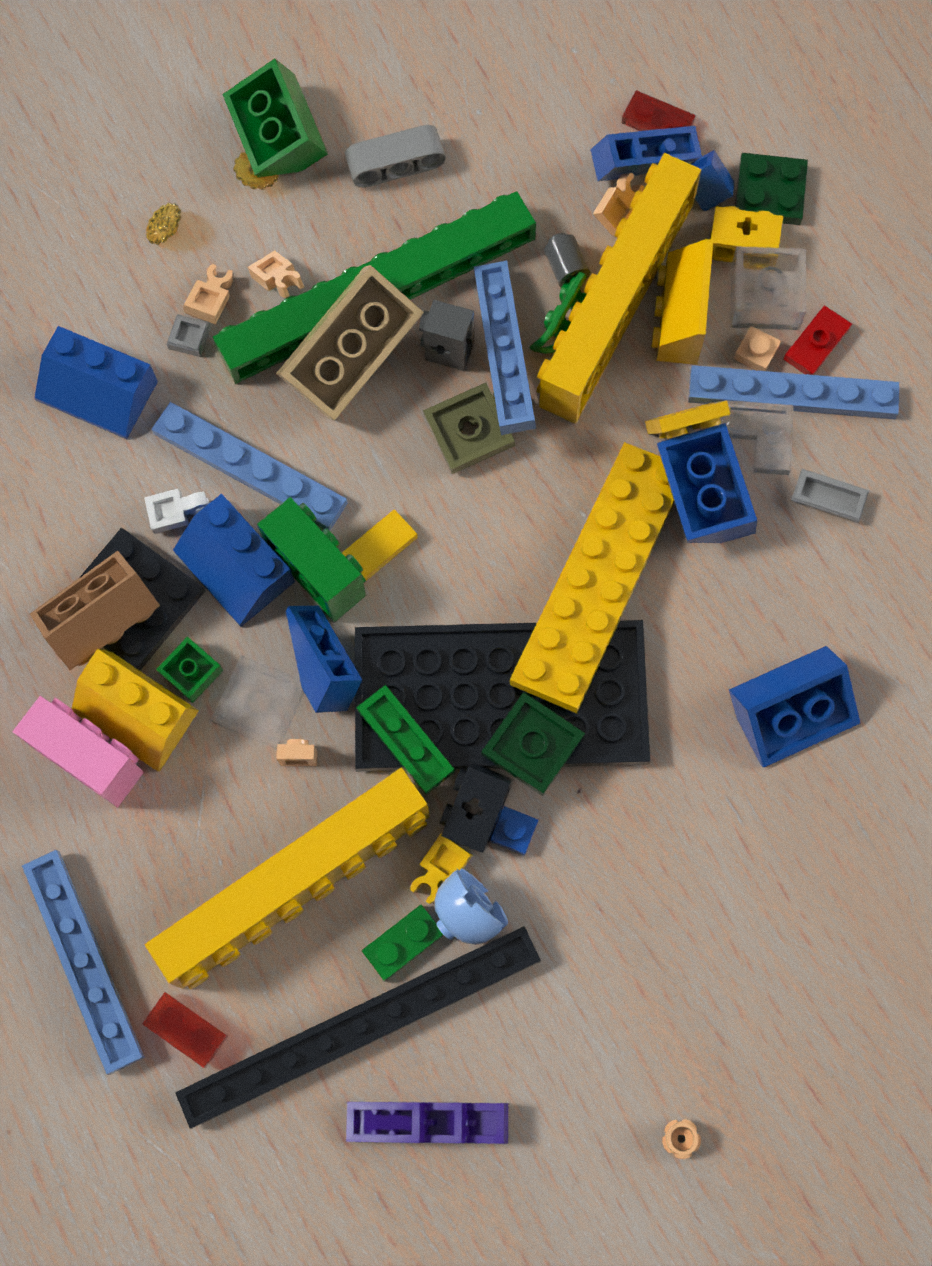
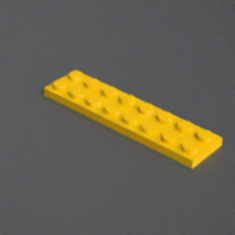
[510,442,674,713]

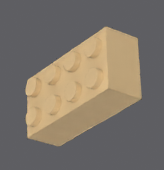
[276,265,424,421]

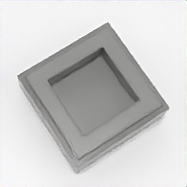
[167,314,211,357]

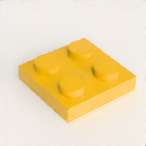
[645,401,730,439]

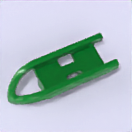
[529,272,587,354]

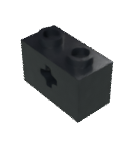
[439,763,514,853]

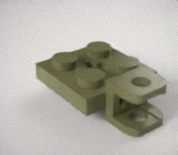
[423,382,533,474]

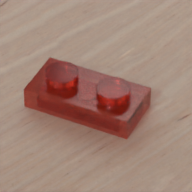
[621,90,696,131]
[142,992,228,1068]

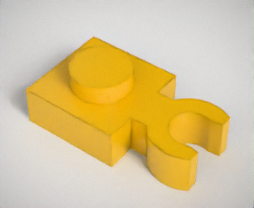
[410,833,473,904]

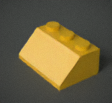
[651,239,713,365]
[72,649,199,772]

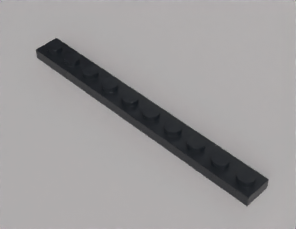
[175,926,541,1129]

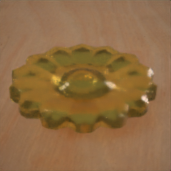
[233,152,278,190]
[145,202,181,245]

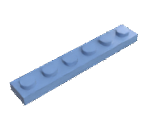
[474,260,536,435]
[688,365,899,419]
[151,402,348,531]
[22,850,145,1075]

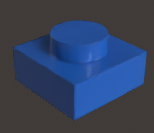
[490,806,538,856]

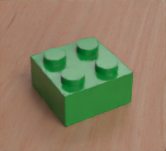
[156,636,224,703]

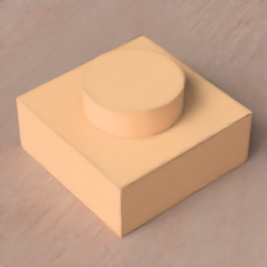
[734,326,781,371]
[276,739,318,766]

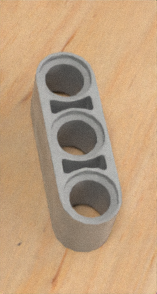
[345,125,446,188]

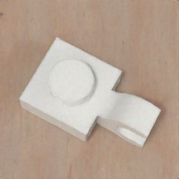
[144,489,210,534]

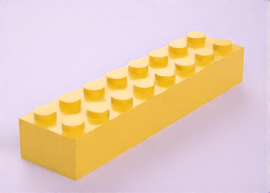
[536,153,702,424]
[144,767,430,990]

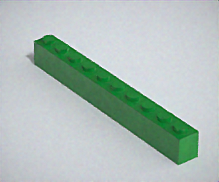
[212,191,536,384]

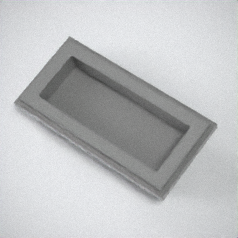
[791,469,869,523]

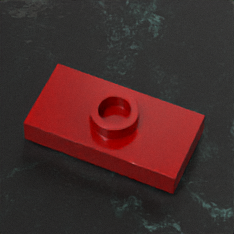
[783,305,852,375]

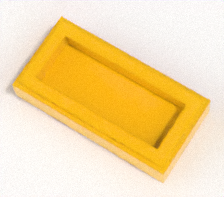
[342,509,418,581]

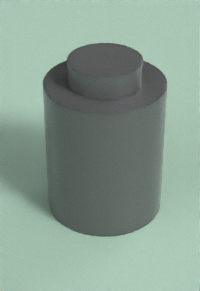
[544,233,591,287]

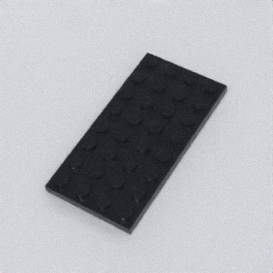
[355,620,650,772]

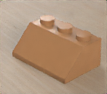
[30,551,160,670]

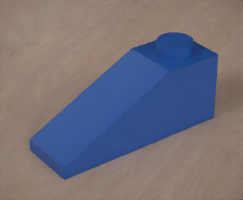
[590,126,702,182]
[286,605,362,713]

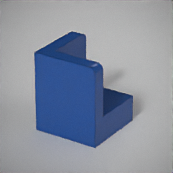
[691,150,735,211]

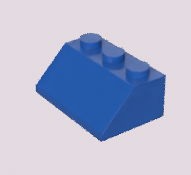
[34,326,158,439]
[657,423,757,543]
[173,493,295,627]
[729,646,861,768]

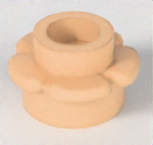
[662,1119,701,1159]

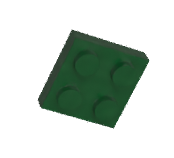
[735,152,808,225]
[481,692,585,796]

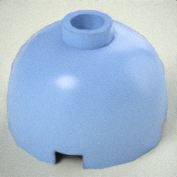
[435,868,508,945]

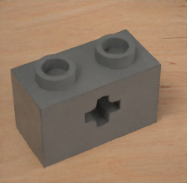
[419,300,475,371]

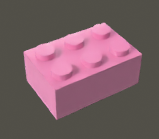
[12,696,144,808]

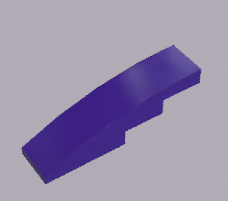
[346,1102,508,1144]

